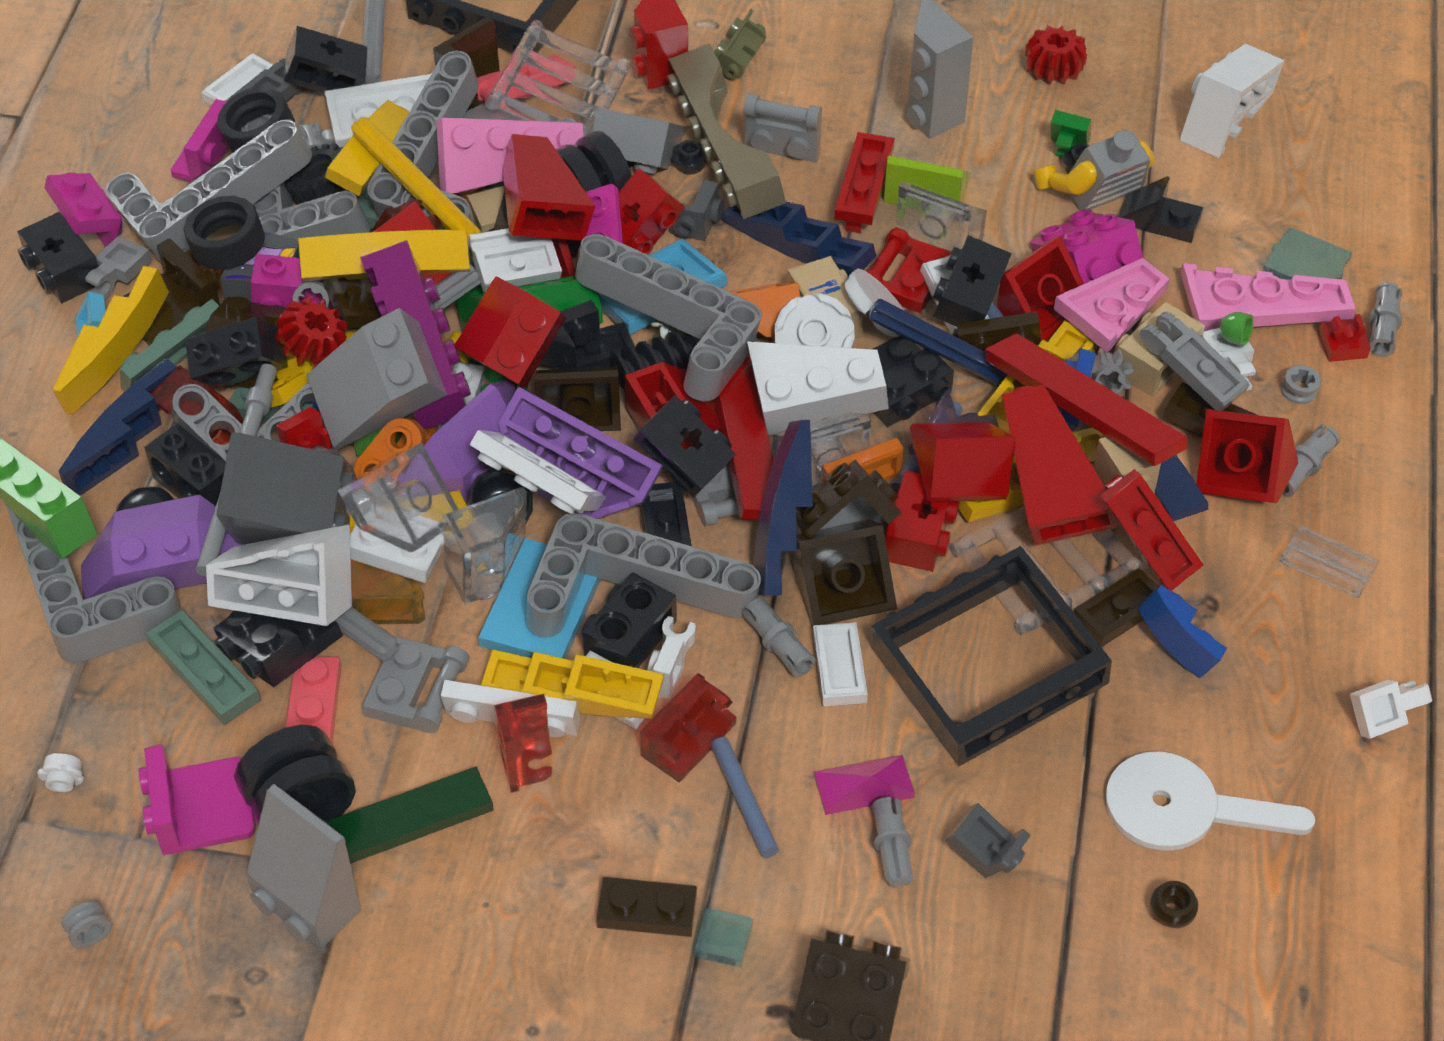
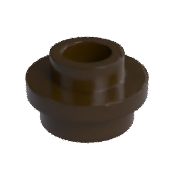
[1150,881,1198,928]

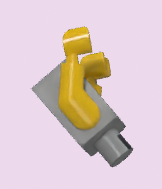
[1033,131,1155,210]

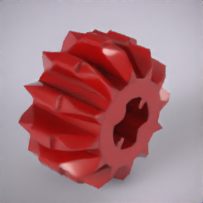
[1025,25,1087,84]
[276,296,347,368]

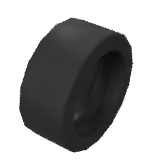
[217,87,295,153]
[183,196,265,270]

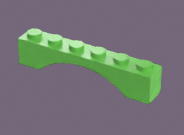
[0,438,98,559]

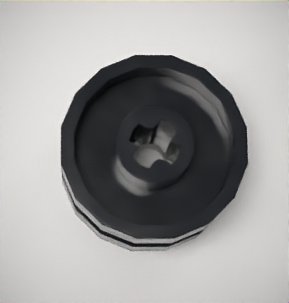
[556,131,632,193]
[234,724,356,825]

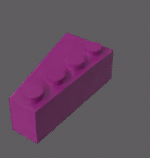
[360,240,471,430]

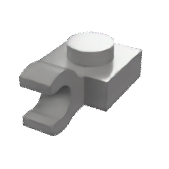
[85,236,151,301]

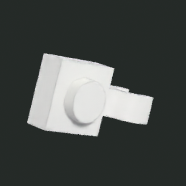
[1202,328,1256,391]
[648,616,696,699]
[1350,680,1432,739]

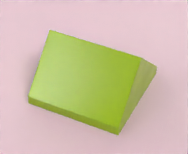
[884,155,971,217]

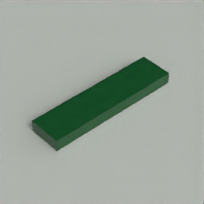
[325,766,494,864]

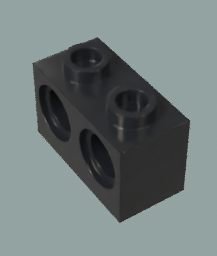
[185,317,288,389]
[144,423,226,506]
[581,572,677,668]

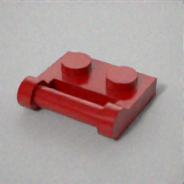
[865,227,951,314]

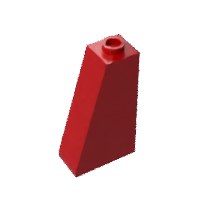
[502,134,595,240]
[1002,385,1120,546]

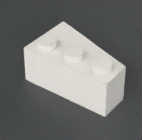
[1179,44,1285,158]
[747,342,889,435]
[206,525,352,626]

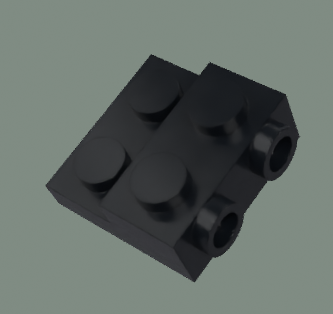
[872,336,954,428]
[213,611,343,687]

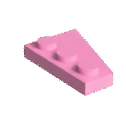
[1054,258,1170,352]

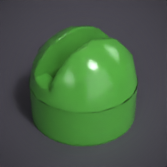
[1220,312,1254,346]

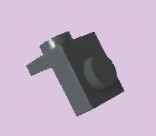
[669,180,724,241]
[945,803,1031,878]

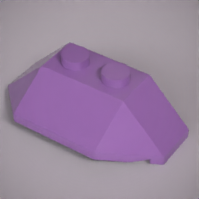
[396,379,515,504]
[498,386,664,519]
[81,495,243,600]

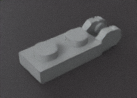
[1139,311,1249,411]

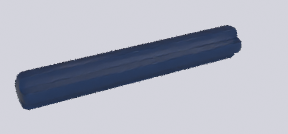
[869,299,1008,386]

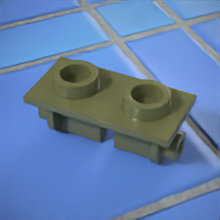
[714,9,766,79]

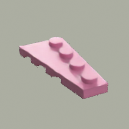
[436,117,583,194]
[1180,263,1356,331]

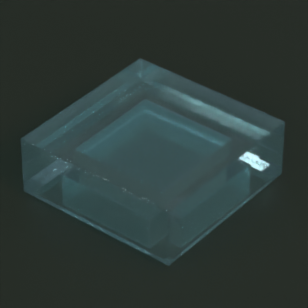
[695,908,753,967]

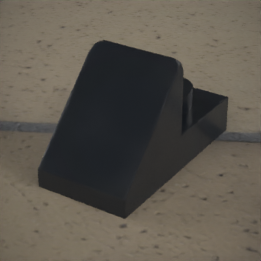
[1119,176,1203,243]
[540,300,600,369]

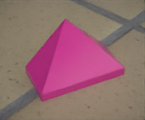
[814,755,915,815]

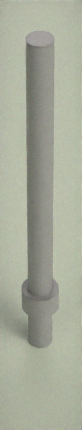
[196,364,277,576]

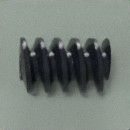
[609,331,697,389]

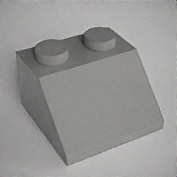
[592,107,686,174]

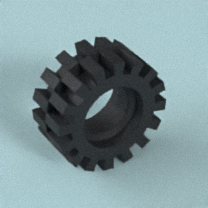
[284,144,350,204]

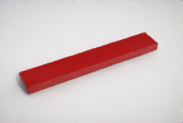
[985,333,1187,466]
[715,355,774,520]

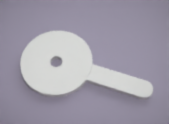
[1105,752,1315,851]

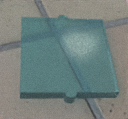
[1263,227,1352,280]

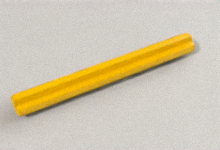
[351,117,481,250]

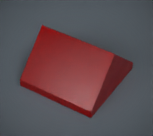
[997,236,1084,341]
[1196,409,1299,503]
[909,422,1015,502]

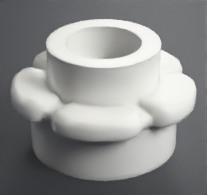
[37,753,84,792]

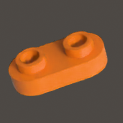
[354,418,426,493]

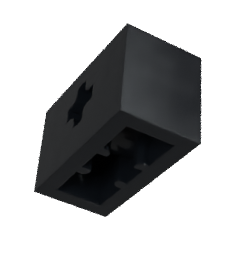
[284,26,368,93]
[17,211,99,304]
[932,235,1012,327]
[633,395,736,498]

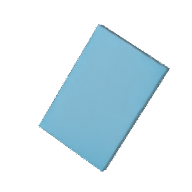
[599,238,728,335]
[478,538,601,659]

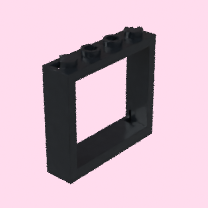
[406,0,579,59]
[872,546,1112,767]

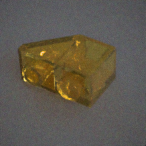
[350,559,426,624]

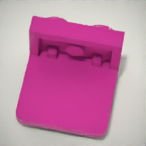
[1030,209,1143,284]
[138,745,255,855]

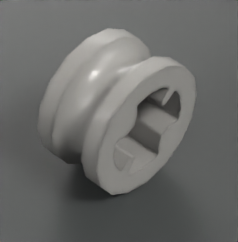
[292,280,330,308]
[1281,365,1321,404]
[61,901,112,948]

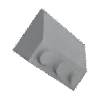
[907,0,973,139]

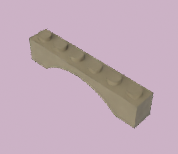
[667,44,786,219]

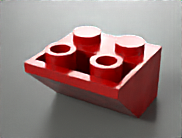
[625,362,722,450]

